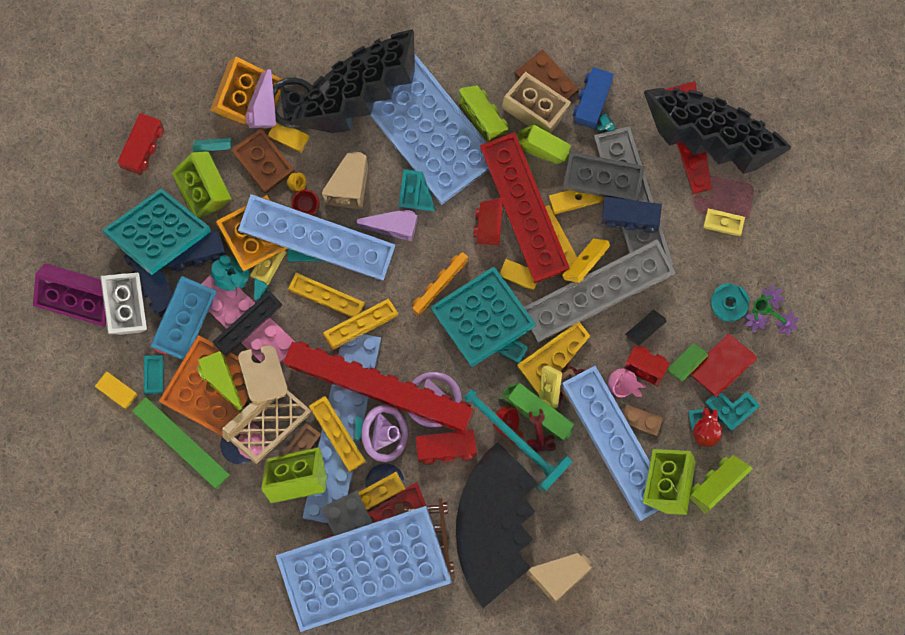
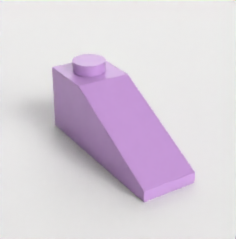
[246,69,276,129]
[357,210,418,241]

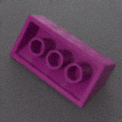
[33,263,106,327]

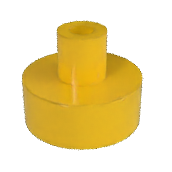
[286,173,306,192]

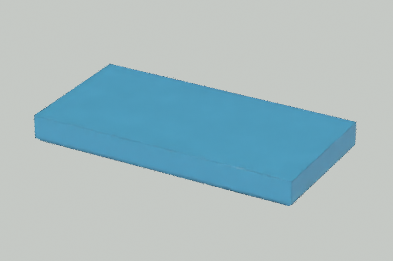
[150,276,217,360]

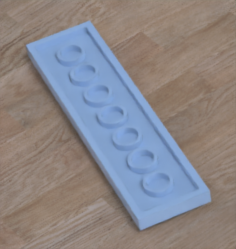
[238,194,395,281]
[561,366,659,522]

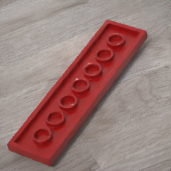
[480,132,570,283]

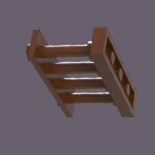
[395,498,454,578]

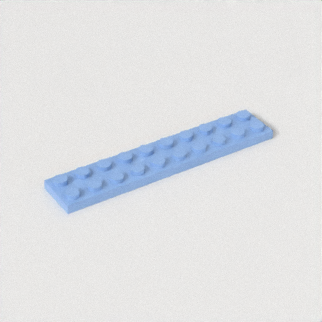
[303,334,381,524]

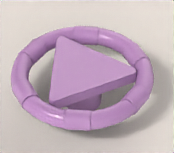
[409,372,462,428]
[362,405,408,462]

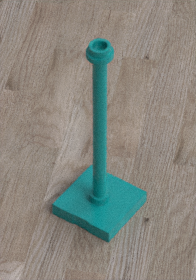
[463,389,573,492]

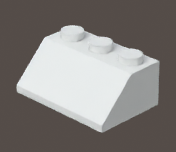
[100,273,147,335]

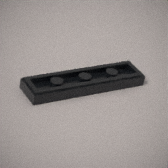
[212,291,283,357]

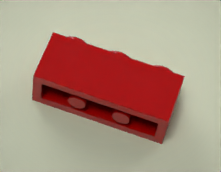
[117,113,164,175]
[416,430,477,465]

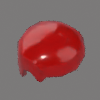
[291,189,320,216]

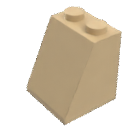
[322,152,368,210]
[527,553,591,604]

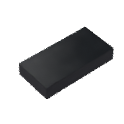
[625,310,667,346]

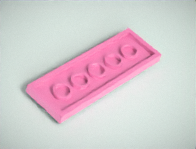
[202,276,295,364]

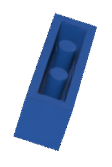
[572,67,614,130]

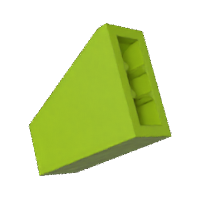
[517,125,572,164]

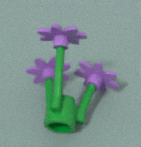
[745,285,799,335]

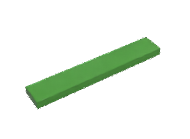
[133,397,230,489]

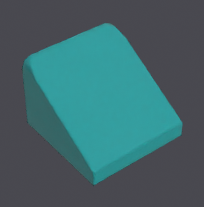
[254,278,269,302]
[353,416,364,442]

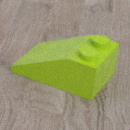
[197,351,244,412]

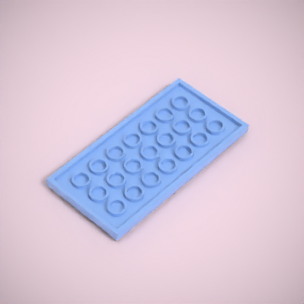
[370,53,489,205]
[276,505,452,632]

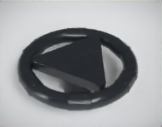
[273,77,313,128]

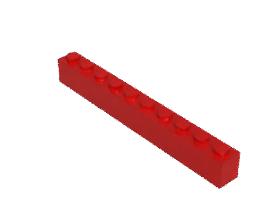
[283,341,474,434]

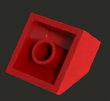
[473,198,503,246]
[624,346,670,387]

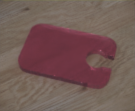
[694,176,754,219]

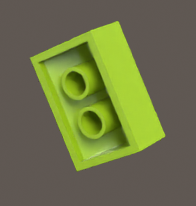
[459,85,509,142]
[172,151,231,219]
[261,447,327,503]
[643,449,696,515]
[690,455,753,514]

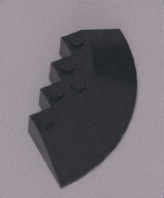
[290,29,415,133]
[644,88,791,174]
[456,442,537,608]

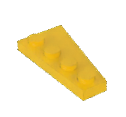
[517,322,590,396]

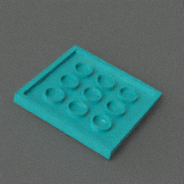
[102,188,211,275]
[430,266,536,368]

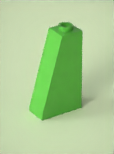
[498,383,575,440]

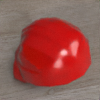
[493,406,524,444]
[692,408,722,447]

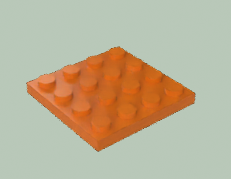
[159,335,250,437]

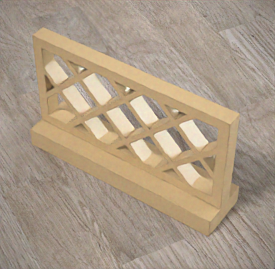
[222,390,312,464]

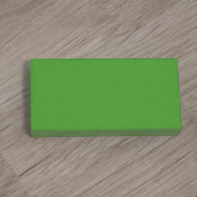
[667,343,708,382]

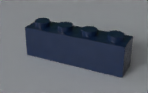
[123,254,174,317]

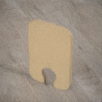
[238,345,287,403]

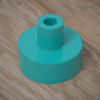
[596,113,616,132]

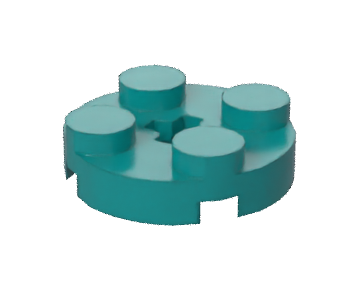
[210,255,249,291]
[710,283,749,322]

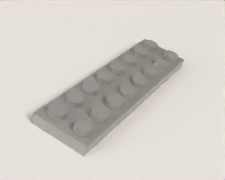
[593,126,673,267]
[524,239,675,344]

